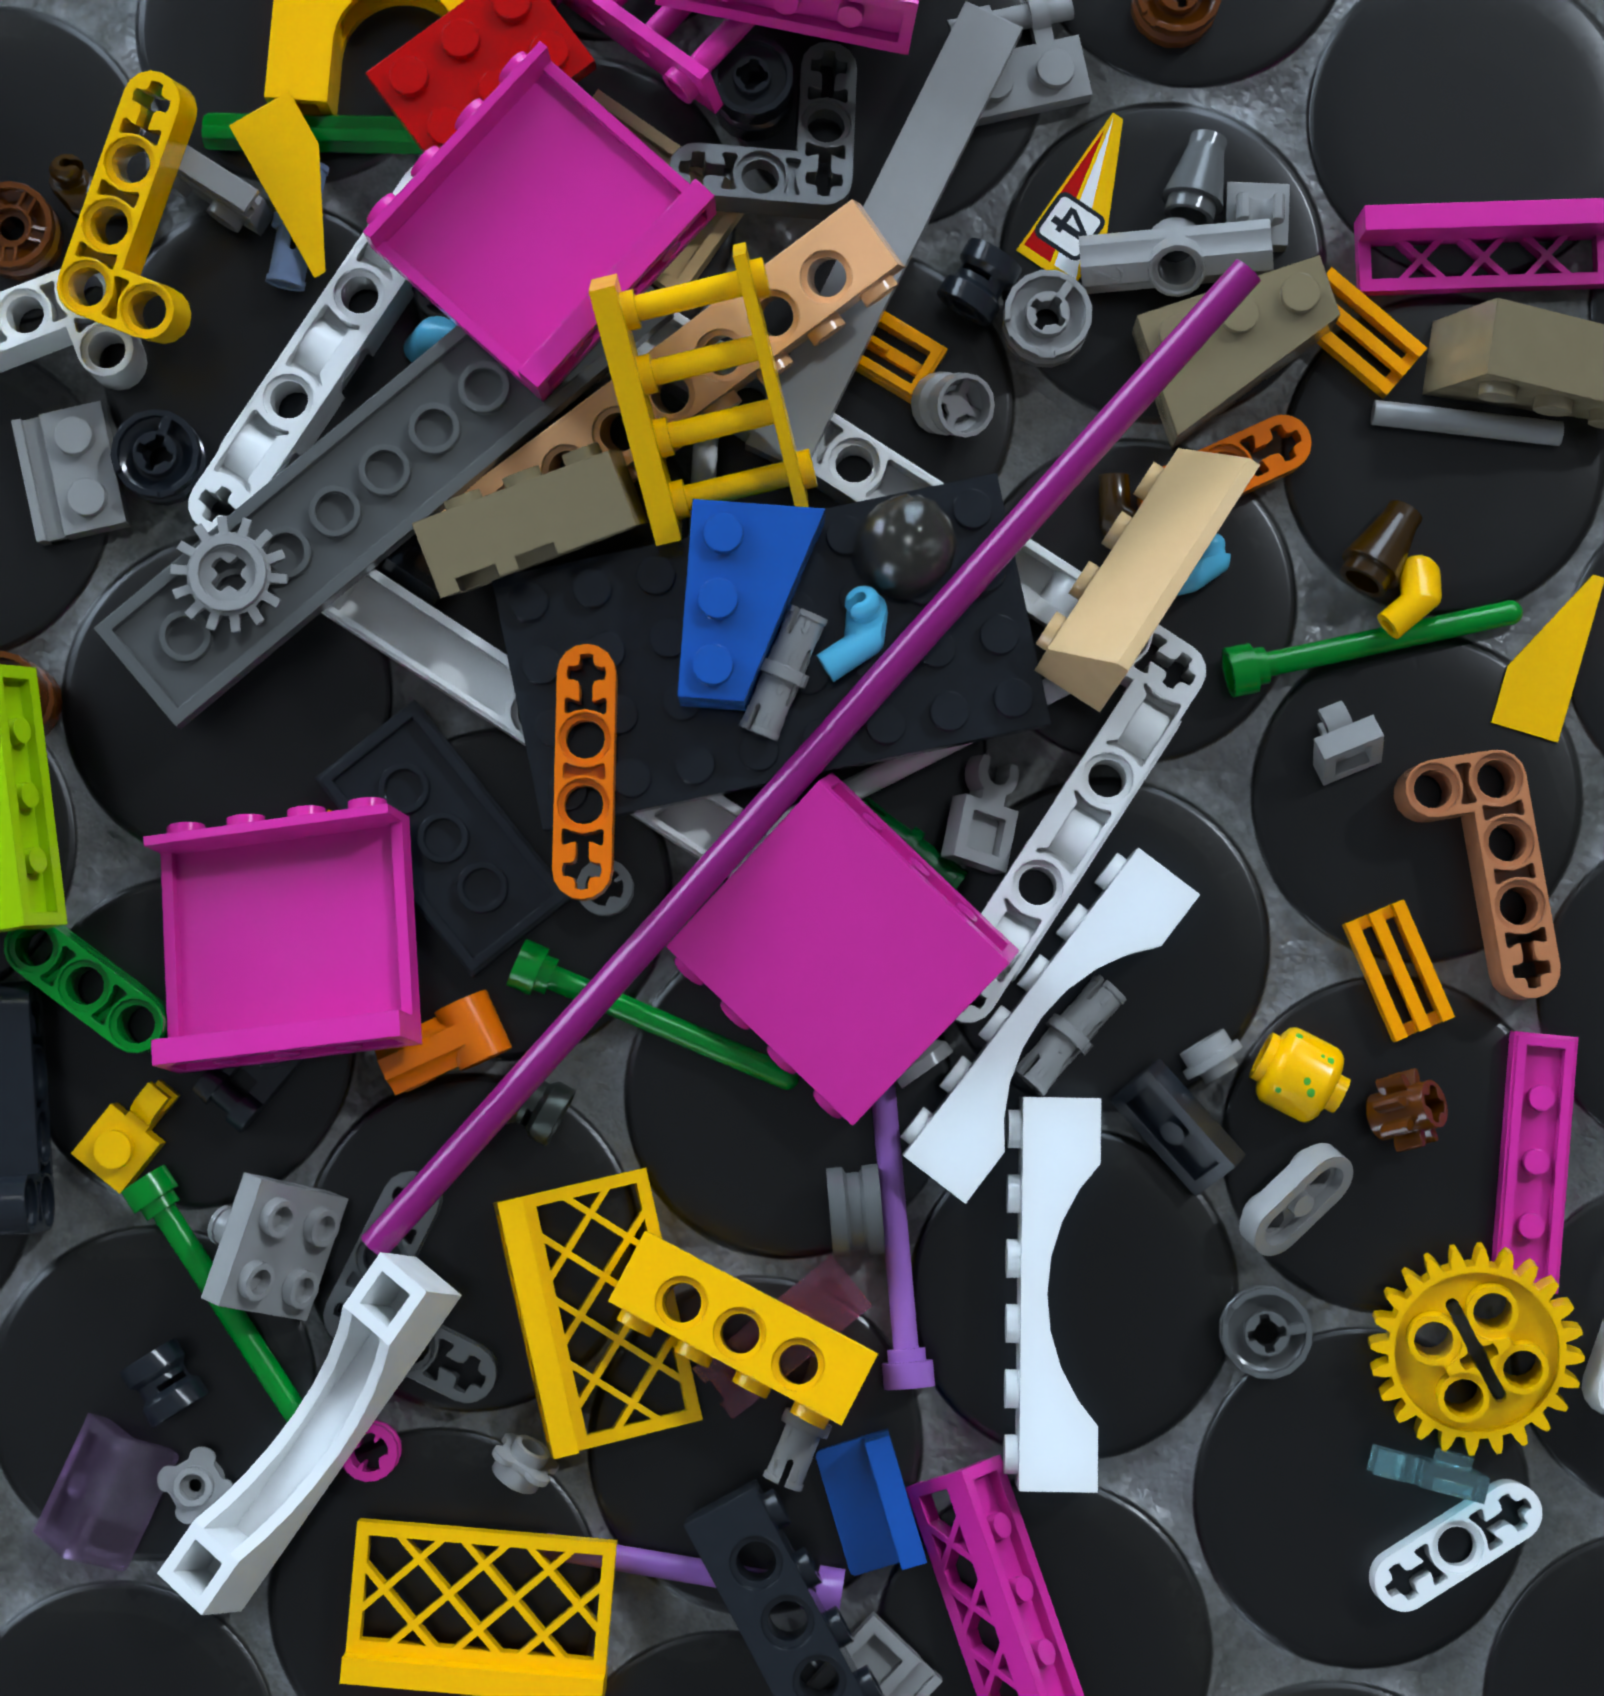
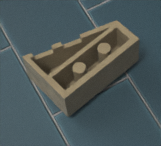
[1132,255,1340,450]
[1422,298,1604,429]
[412,442,648,598]

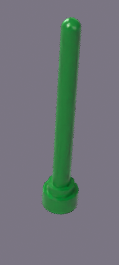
[1222,600,1523,698]
[506,939,799,1090]
[121,1164,303,1423]

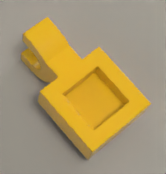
[71,1079,181,1194]

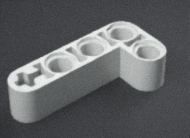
[0,269,147,391]

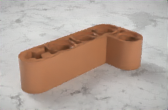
[1394,750,1561,1000]

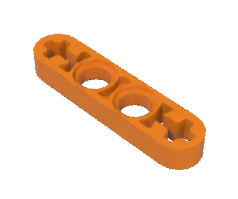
[552,644,618,901]

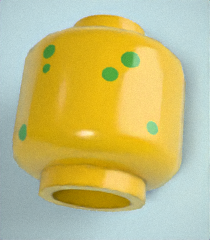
[1249,1027,1351,1123]

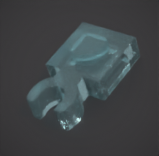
[1367,1444,1490,1504]

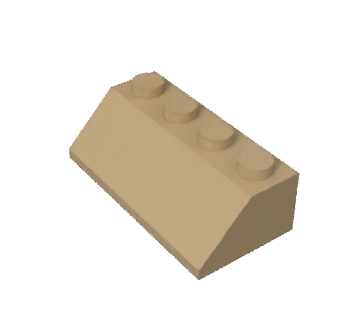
[1034,448,1260,712]

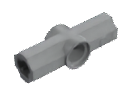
[1079,217,1274,297]

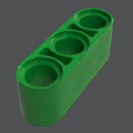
[4,925,167,1054]

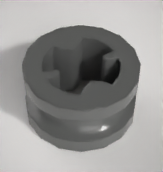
[577,860,635,917]

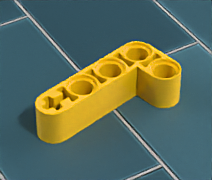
[57,70,198,344]

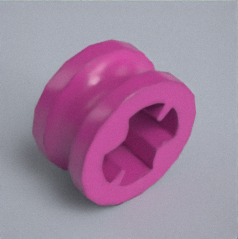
[343,1420,402,1482]

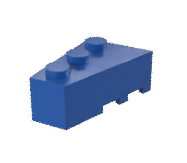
[677,499,825,711]

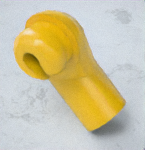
[1377,555,1442,639]

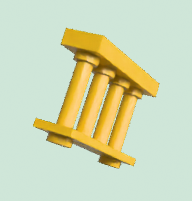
[589,242,818,546]

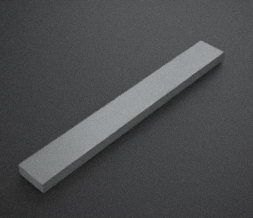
[745,1,1023,463]

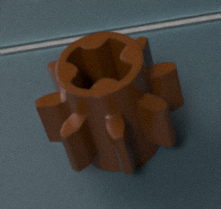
[1366,1068,1448,1152]

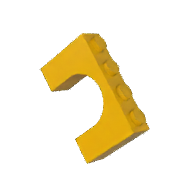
[264,0,465,115]

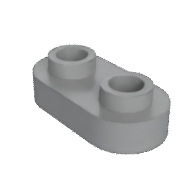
[1239,1143,1353,1256]

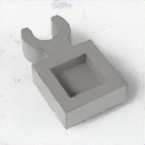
[940,754,1019,874]

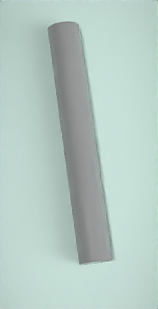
[1371,400,1564,446]

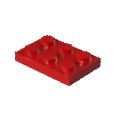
[365,0,597,153]

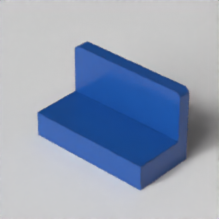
[816,1428,927,1576]

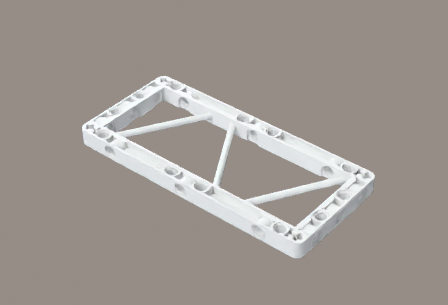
[188,166,1206,1024]

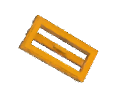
[1317,267,1427,399]
[855,311,948,404]
[1342,899,1455,1042]

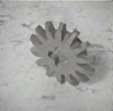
[170,516,288,633]

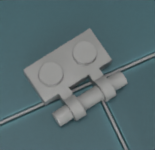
[947,0,1092,126]

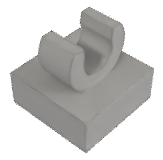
[1223,182,1290,252]
[1313,700,1384,786]

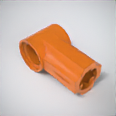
[375,989,512,1096]

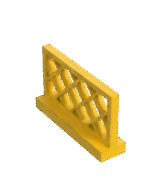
[493,1168,703,1459]
[339,1518,618,1696]

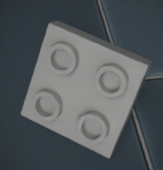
[201,1172,348,1321]

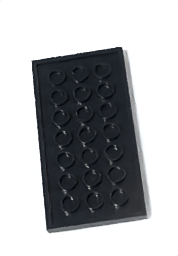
[492,473,1051,832]

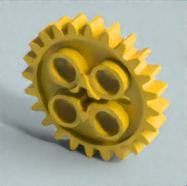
[1368,1242,1585,1456]

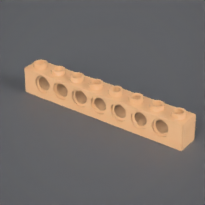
[442,199,905,512]

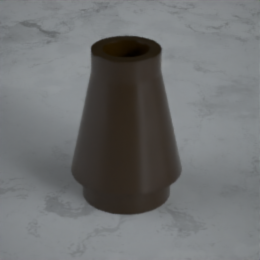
[1340,500,1423,597]

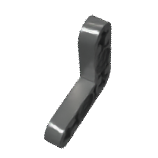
[669,42,857,220]
[323,1170,499,1403]

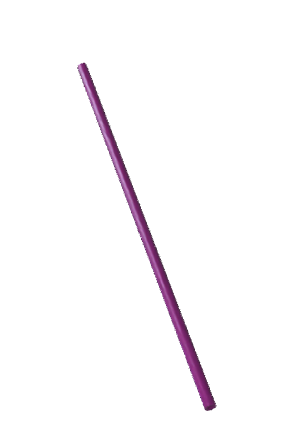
[361,259,1261,1255]

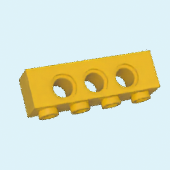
[608,1231,879,1430]

